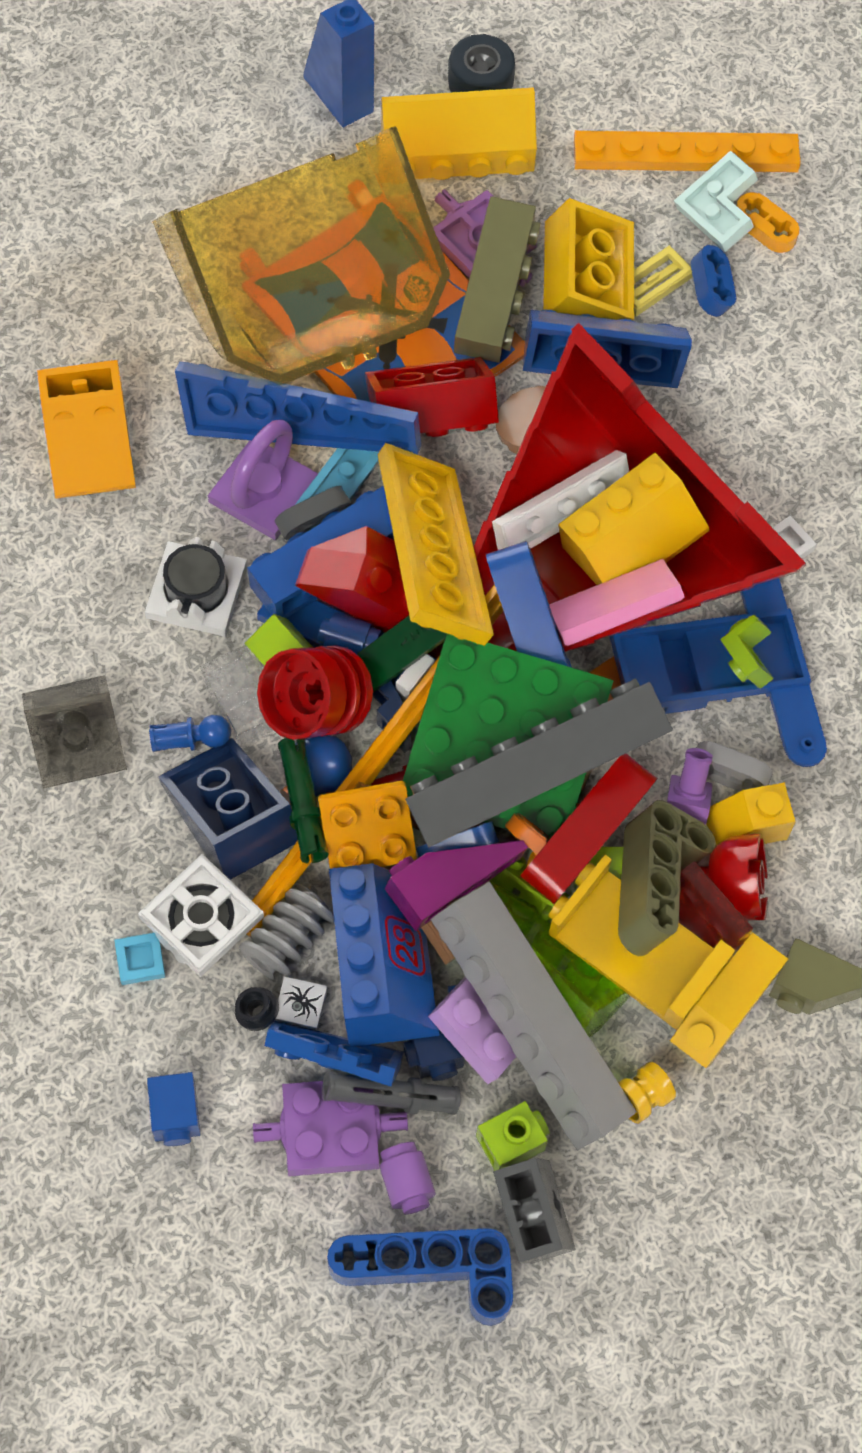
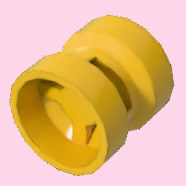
[618,1062,676,1124]

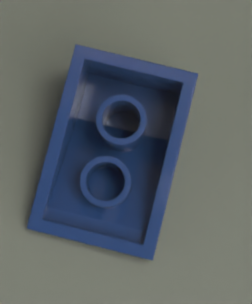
[158,738,298,880]

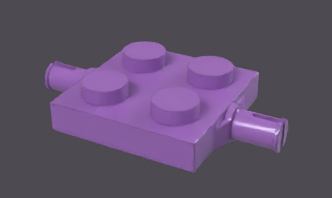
[429,189,537,287]
[253,1081,408,1176]

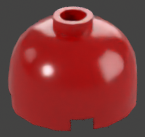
[700,834,768,921]

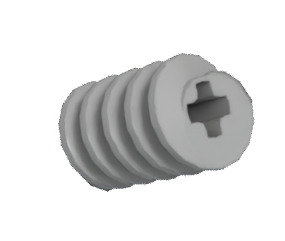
[239,884,334,980]

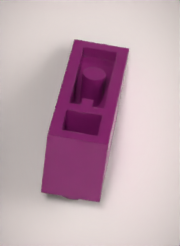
[385,840,528,931]

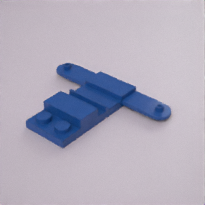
[610,578,827,767]

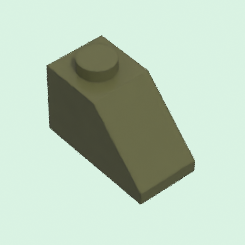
[769,938,862,1015]

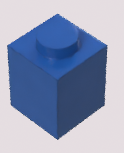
[147,1072,201,1146]

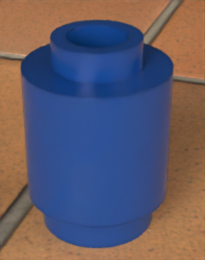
[318,612,382,654]

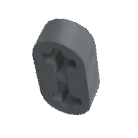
[274,486,352,540]

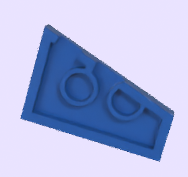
[264,1021,404,1087]

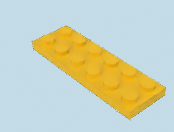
[377,443,494,646]

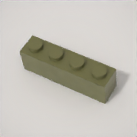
[454,196,541,363]

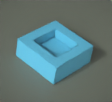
[114,933,166,985]

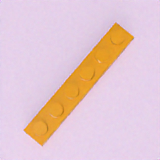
[574,130,800,172]

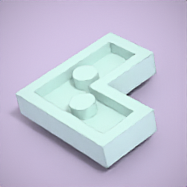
[674,151,758,252]

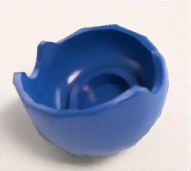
[284,735,352,797]

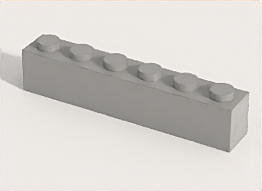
[430,882,637,1151]

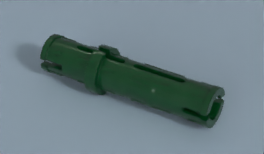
[278,738,329,863]

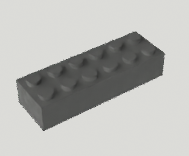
[405,678,673,848]

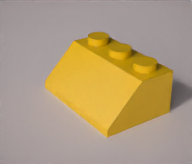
[543,198,634,320]
[558,453,709,585]

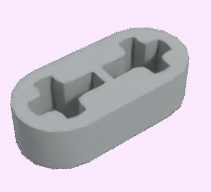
[696,741,773,791]

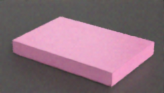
[549,559,685,646]

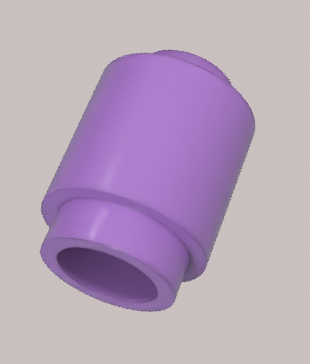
[379,1142,436,1215]

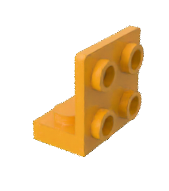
[318,781,417,869]

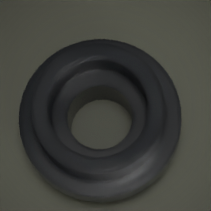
[235,987,279,1031]

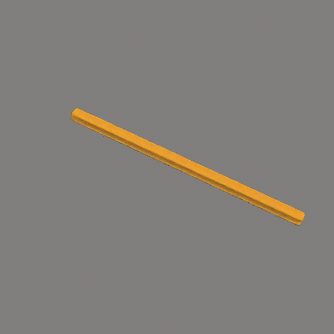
[246,584,503,937]

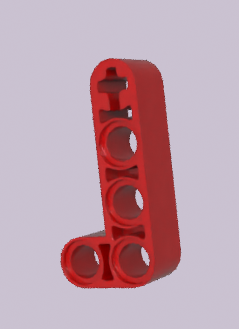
[520,753,658,904]

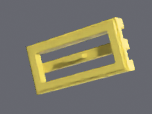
[634,245,693,317]

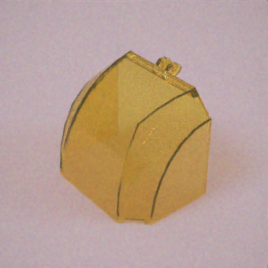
[152,126,450,385]

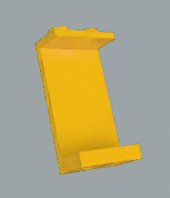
[548,855,735,1030]

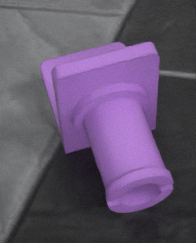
[667,748,713,825]

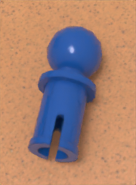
[149,715,231,752]

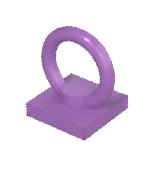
[207,420,318,541]

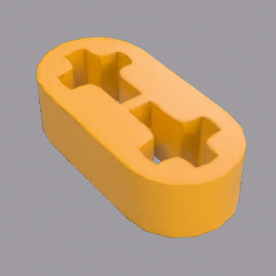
[736,192,800,253]

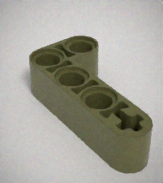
[618,800,716,956]

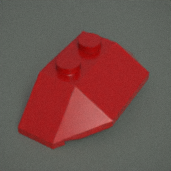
[295,526,444,658]

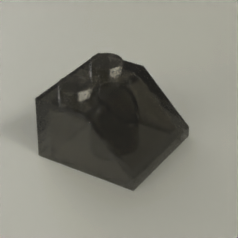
[22,675,127,789]

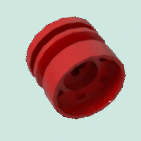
[257,645,373,740]

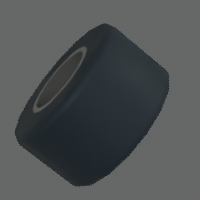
[448,34,515,92]

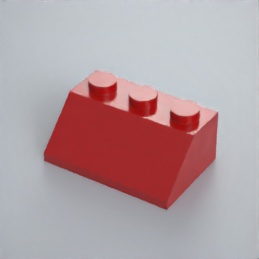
[365,357,499,437]

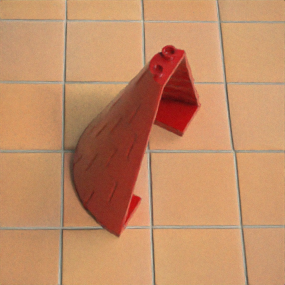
[473,322,806,652]

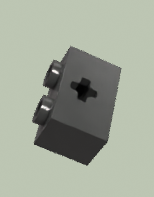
[493,1158,576,1264]

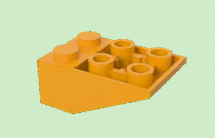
[37,360,136,499]

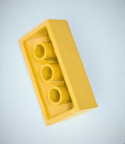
[381,87,537,182]

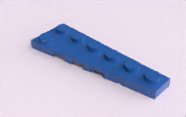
[175,361,422,455]

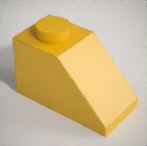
[706,782,796,854]

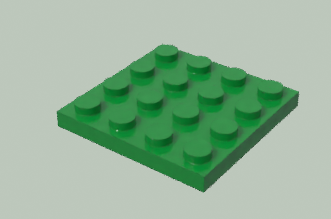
[403,634,614,839]

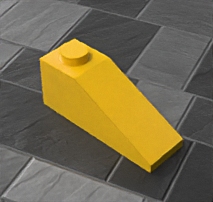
[669,932,789,1068]

